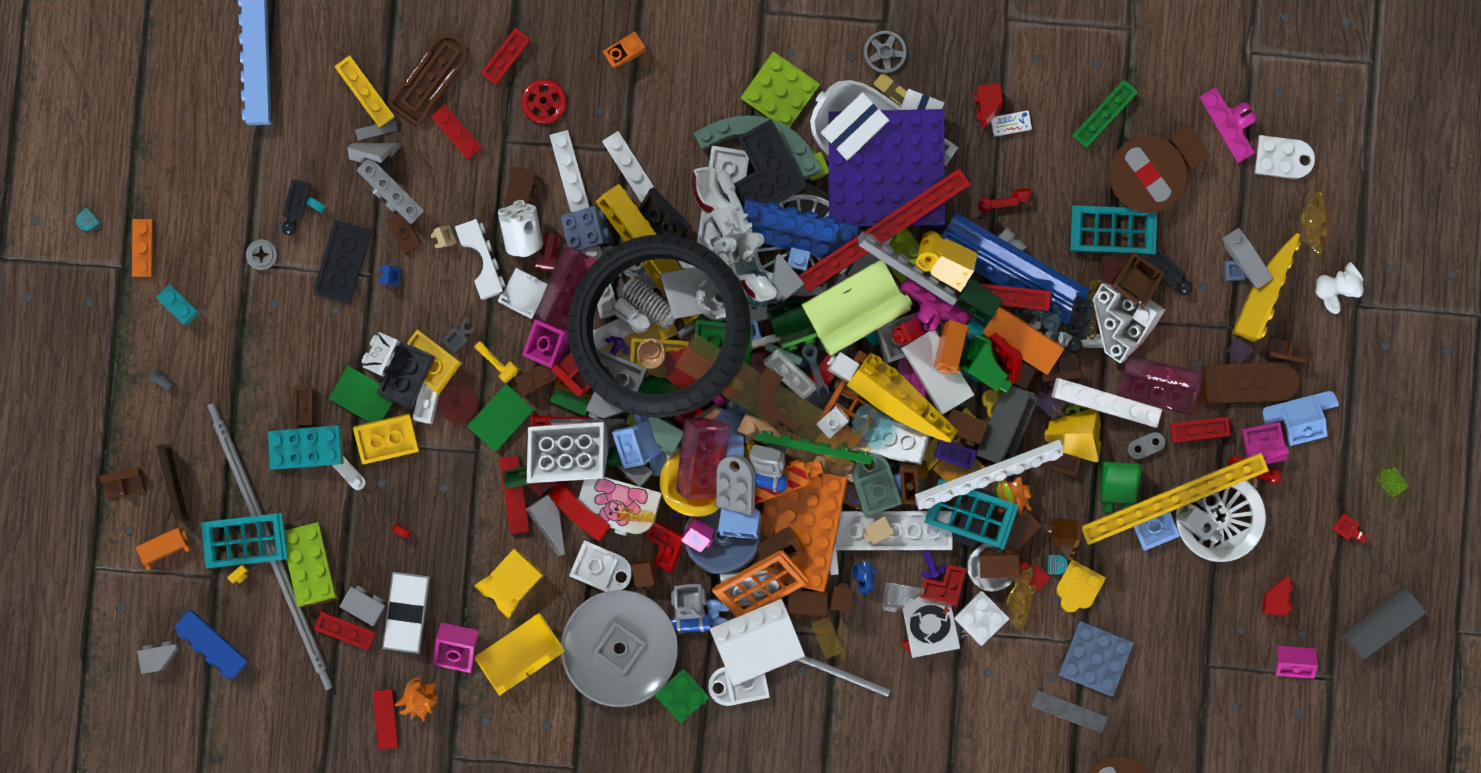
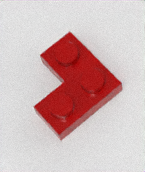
[989,332,1023,383]
[645,519,684,572]
[920,564,967,607]

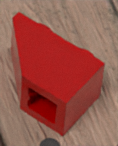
[974,83,1003,128]
[891,317,924,347]
[1262,576,1293,616]

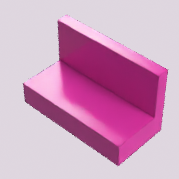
[1275,645,1318,679]

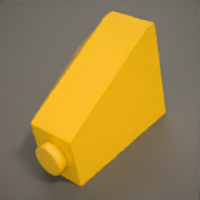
[1045,409,1101,462]

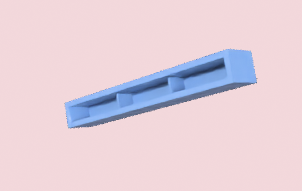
[238,0,271,125]

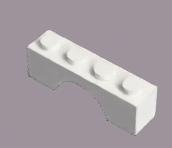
[455,219,506,301]

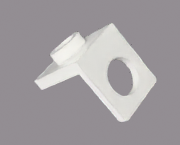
[817,405,850,438]

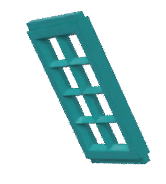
[1070,205,1157,255]
[924,479,1019,550]
[201,513,288,569]

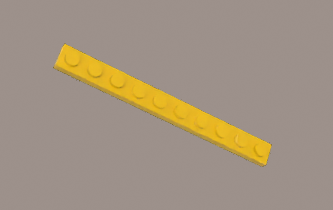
[1082,452,1269,545]

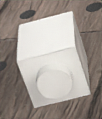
[827,352,860,382]

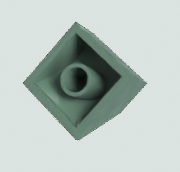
[649,417,687,454]

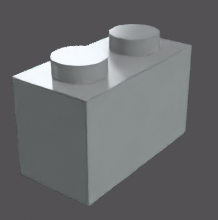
[339,585,386,626]

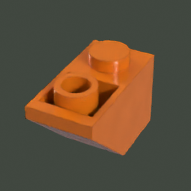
[603,31,646,68]

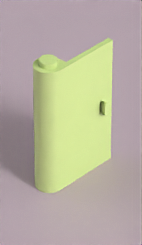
[802,259,912,356]

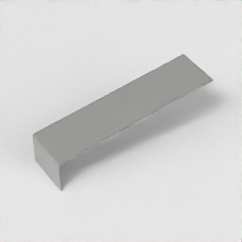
[355,119,397,141]

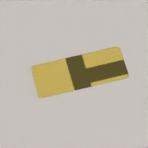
[873,73,907,106]

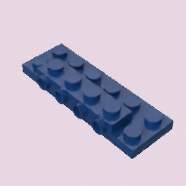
[743,199,859,258]

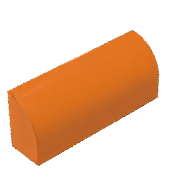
[982,306,1064,375]

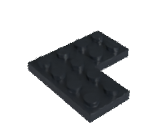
[722,119,808,209]

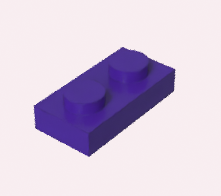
[933,439,977,469]

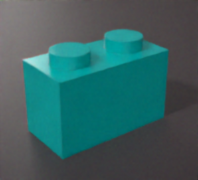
[156,284,200,326]

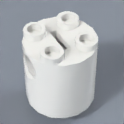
[498,200,543,257]

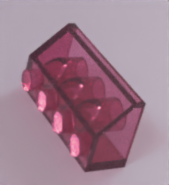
[534,245,598,330]
[1116,356,1201,415]
[675,418,731,500]

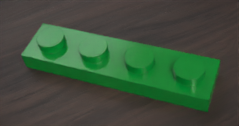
[1072,80,1138,149]

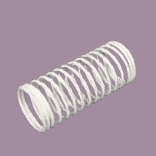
[620,276,676,330]

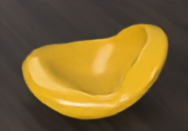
[660,448,720,517]

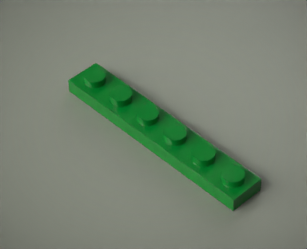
[756,430,873,465]

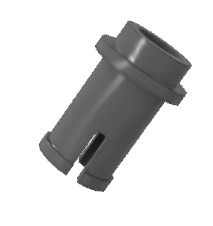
[149,369,175,392]

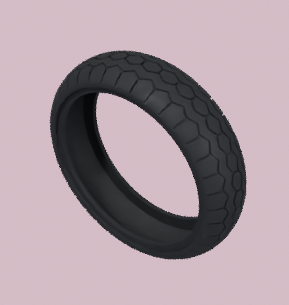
[568,234,751,418]

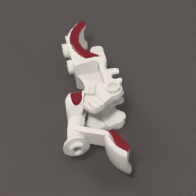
[692,167,777,301]

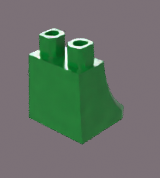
[959,333,1012,393]
[1100,462,1142,513]

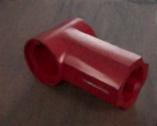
[535,233,561,273]

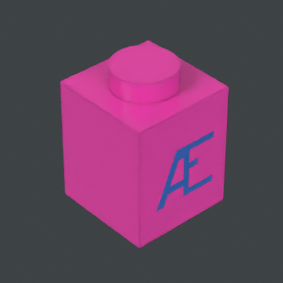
[681,517,714,553]

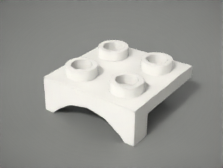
[498,268,550,320]

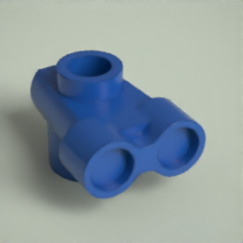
[852,562,876,594]

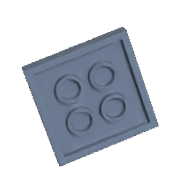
[1058,621,1134,697]

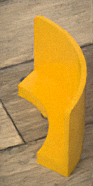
[475,613,565,696]

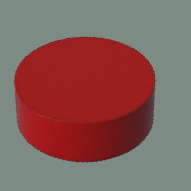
[391,523,412,538]

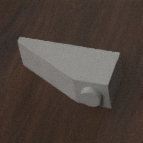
[1223,228,1273,289]
[526,495,565,557]

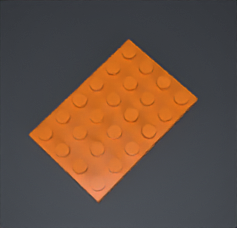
[752,464,848,592]

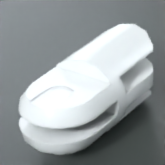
[612,298,650,334]

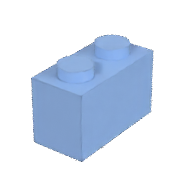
[718,508,762,540]

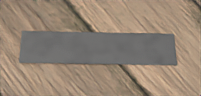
[1032,690,1108,733]

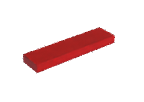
[499,455,530,534]

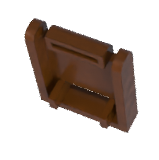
[1111,251,1165,309]

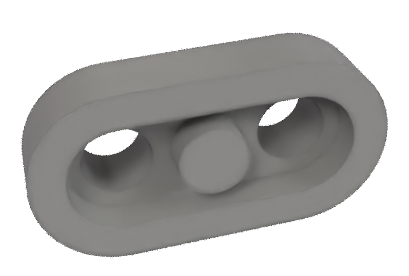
[1127,432,1165,459]

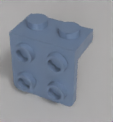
[561,206,613,252]

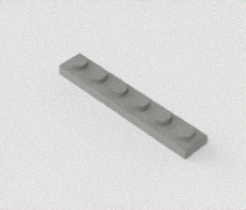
[858,232,957,306]

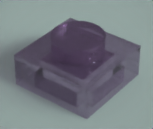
[1225,337,1253,364]

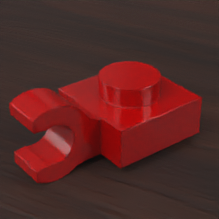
[1332,513,1368,543]
[1020,560,1051,592]

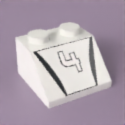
[362,332,400,377]

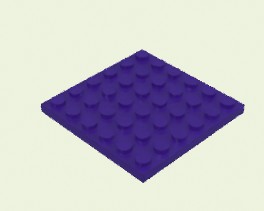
[828,109,945,227]

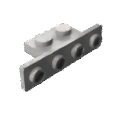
[357,159,424,224]

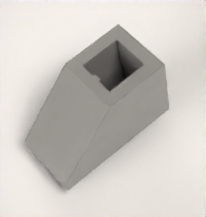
[137,641,179,674]

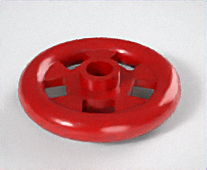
[521,79,567,124]

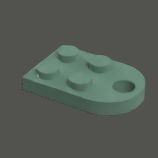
[852,454,902,517]

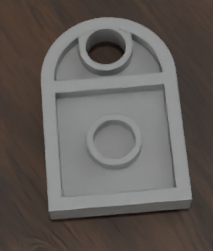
[716,454,755,515]

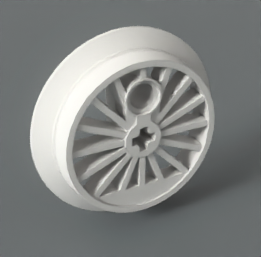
[1176,481,1266,562]

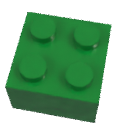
[655,668,710,724]

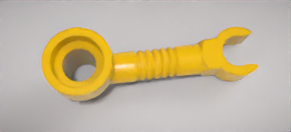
[474,341,521,383]

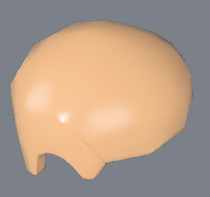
[637,338,666,369]

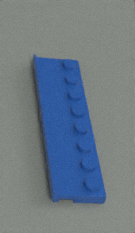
[941,213,1089,324]

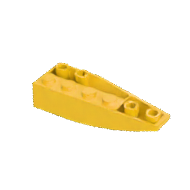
[1232,233,1301,342]
[847,352,958,443]

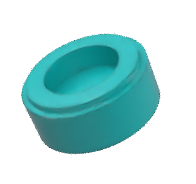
[306,197,326,213]

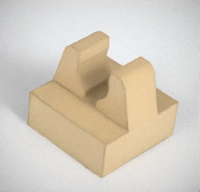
[431,225,457,248]

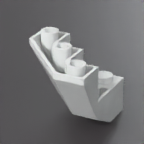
[1093,283,1165,363]

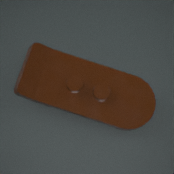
[389,34,467,125]
[1202,362,1299,404]

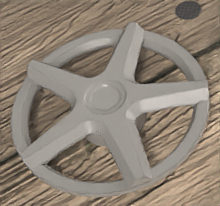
[864,31,907,74]

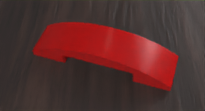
[549,481,611,541]

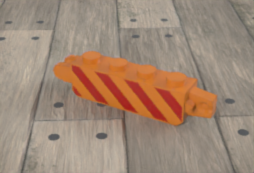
[755,459,825,505]

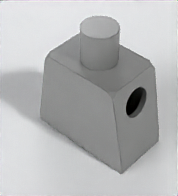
[1175,504,1222,544]

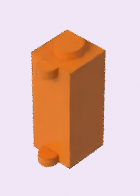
[934,320,970,374]
[135,528,190,570]

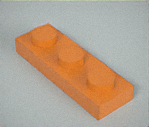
[132,219,153,277]

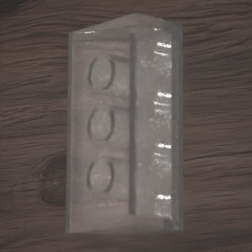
[879,583,924,612]

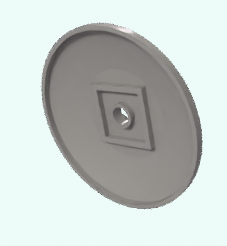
[561,590,678,707]

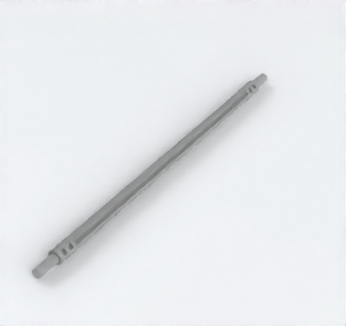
[207,403,333,690]

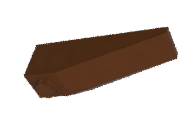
[1047,518,1083,560]

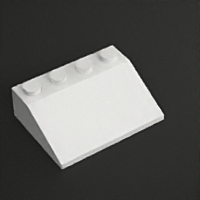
[527,422,609,483]
[710,599,805,686]

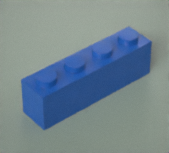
[174,610,250,679]

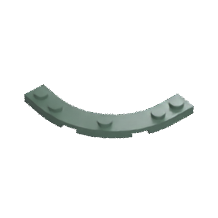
[693,116,822,180]

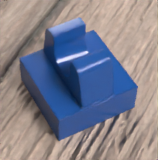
[378,265,401,287]

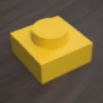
[227,565,250,584]

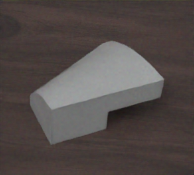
[347,143,400,163]

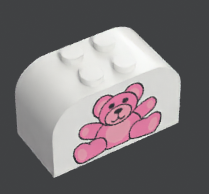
[579,477,662,536]

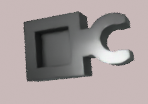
[441,320,476,354]

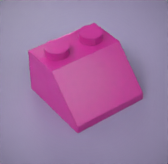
[522,319,571,368]
[433,622,479,673]

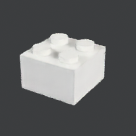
[954,591,1009,646]

